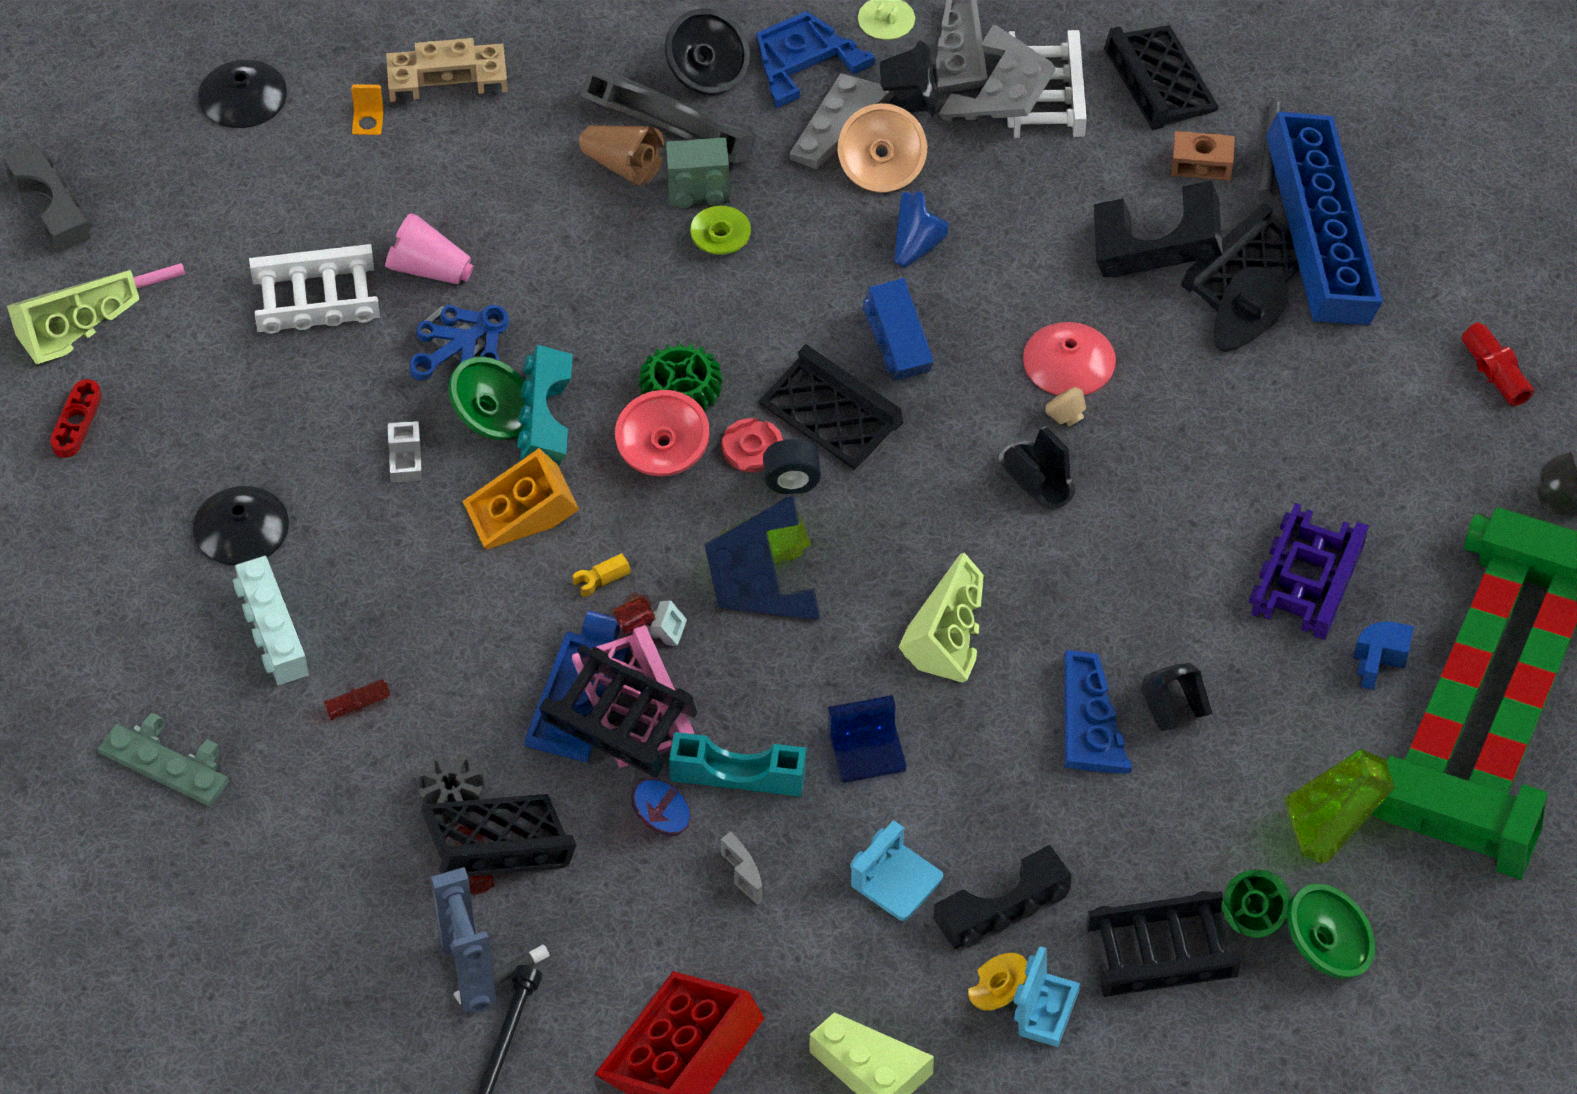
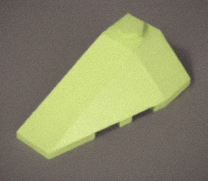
[7,270,139,364]
[898,553,984,683]

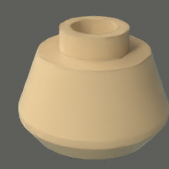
[1045,387,1086,427]

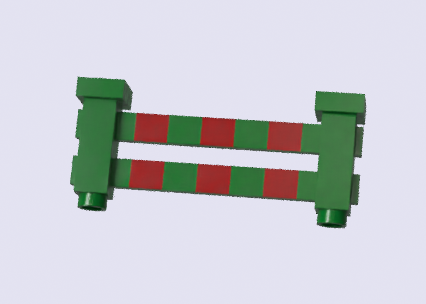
[1356,507,1577,881]

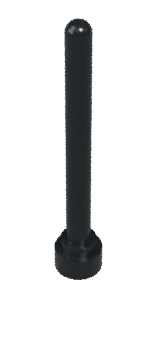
[477,965,542,1094]

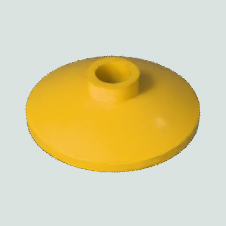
[968,953,1028,1010]

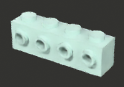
[232,556,309,685]

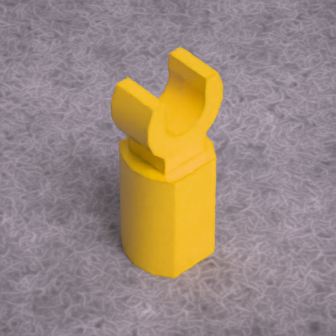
[573,553,631,597]

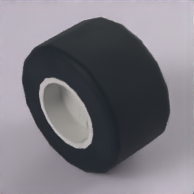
[763,439,821,494]

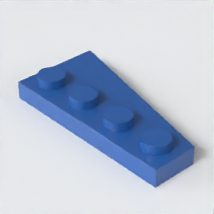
[1063,650,1132,773]

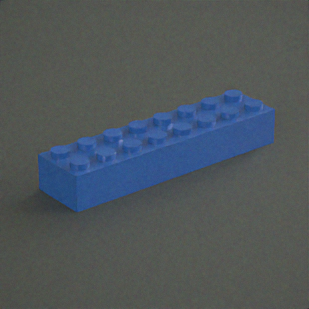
[1266,112,1383,325]

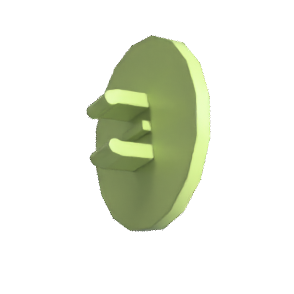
[857,0,915,40]

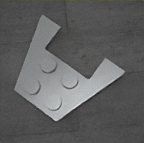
[939,25,1056,122]

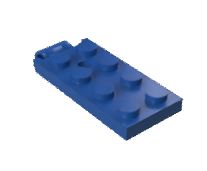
[525,610,630,763]

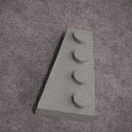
[790,73,895,169]

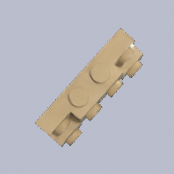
[386,38,508,102]

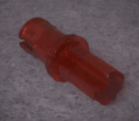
[323,679,390,720]

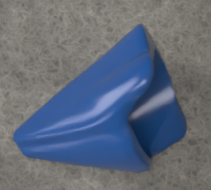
[894,191,948,268]

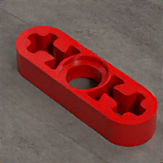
[50,379,102,458]

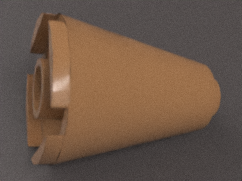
[579,125,664,186]

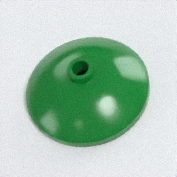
[448,357,524,441]
[1287,884,1375,980]

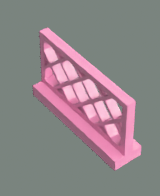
[572,625,694,768]

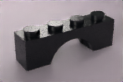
[933,845,1072,950]

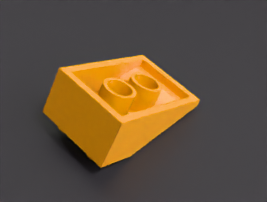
[463,448,579,550]

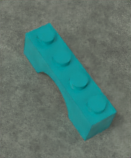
[517,345,573,466]
[669,732,807,797]

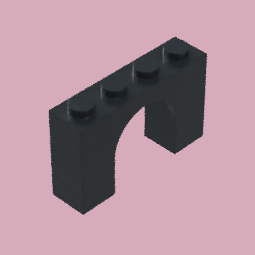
[1094,180,1223,278]

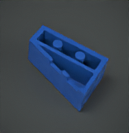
[862,278,934,381]

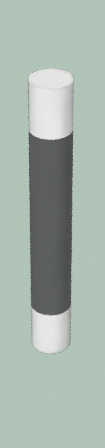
[453,944,550,1005]

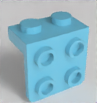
[850,820,943,921]
[1014,946,1080,1047]

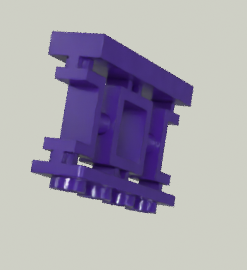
[1249,503,1369,640]

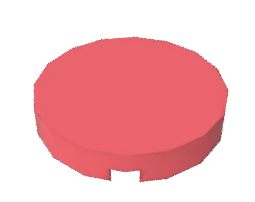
[721,418,783,473]

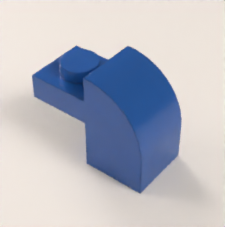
[1354,621,1414,690]

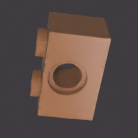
[1171,131,1235,181]

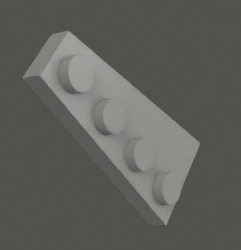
[936,0,988,94]

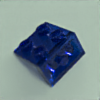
[828,695,907,783]

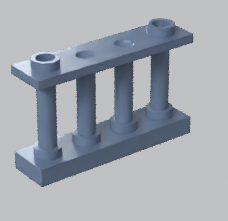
[431,867,497,1013]

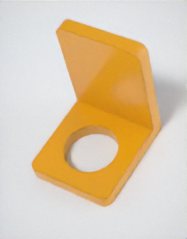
[351,84,384,135]

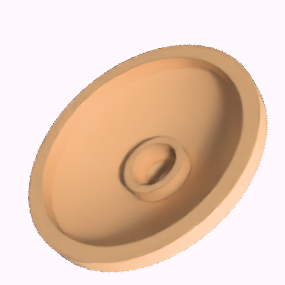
[837,103,927,193]

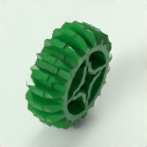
[639,342,723,413]

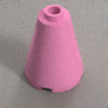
[385,213,474,285]

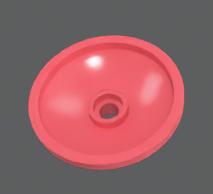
[1023,322,1116,396]
[615,390,710,477]

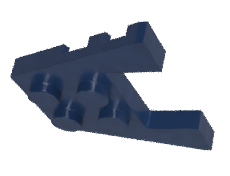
[705,494,820,620]

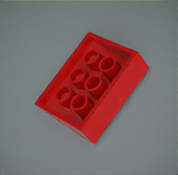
[595,971,765,1094]

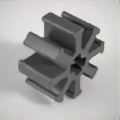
[418,754,485,824]

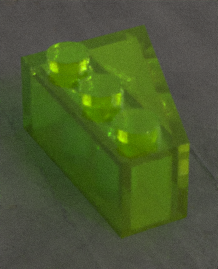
[1284,749,1395,863]

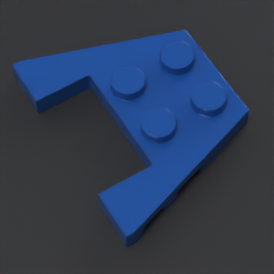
[756,11,875,108]

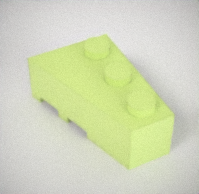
[810,1012,934,1094]

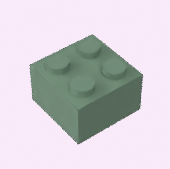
[666,137,730,208]

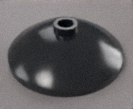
[665,9,750,95]
[198,60,287,128]
[193,486,289,565]

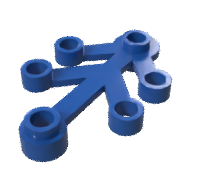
[409,305,509,381]

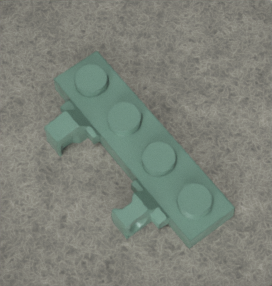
[98,712,229,807]

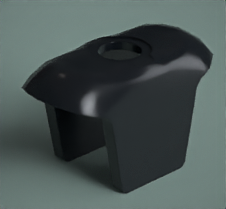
[880,40,939,117]
[998,426,1075,509]
[1141,663,1212,731]

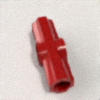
[1461,322,1534,407]

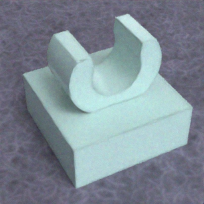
[646,600,687,646]

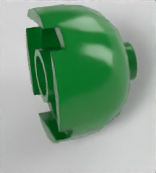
[1222,869,1292,938]

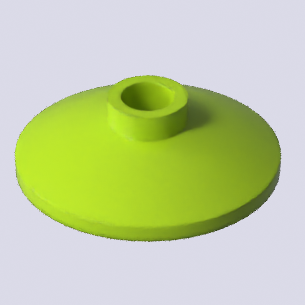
[690,206,751,255]

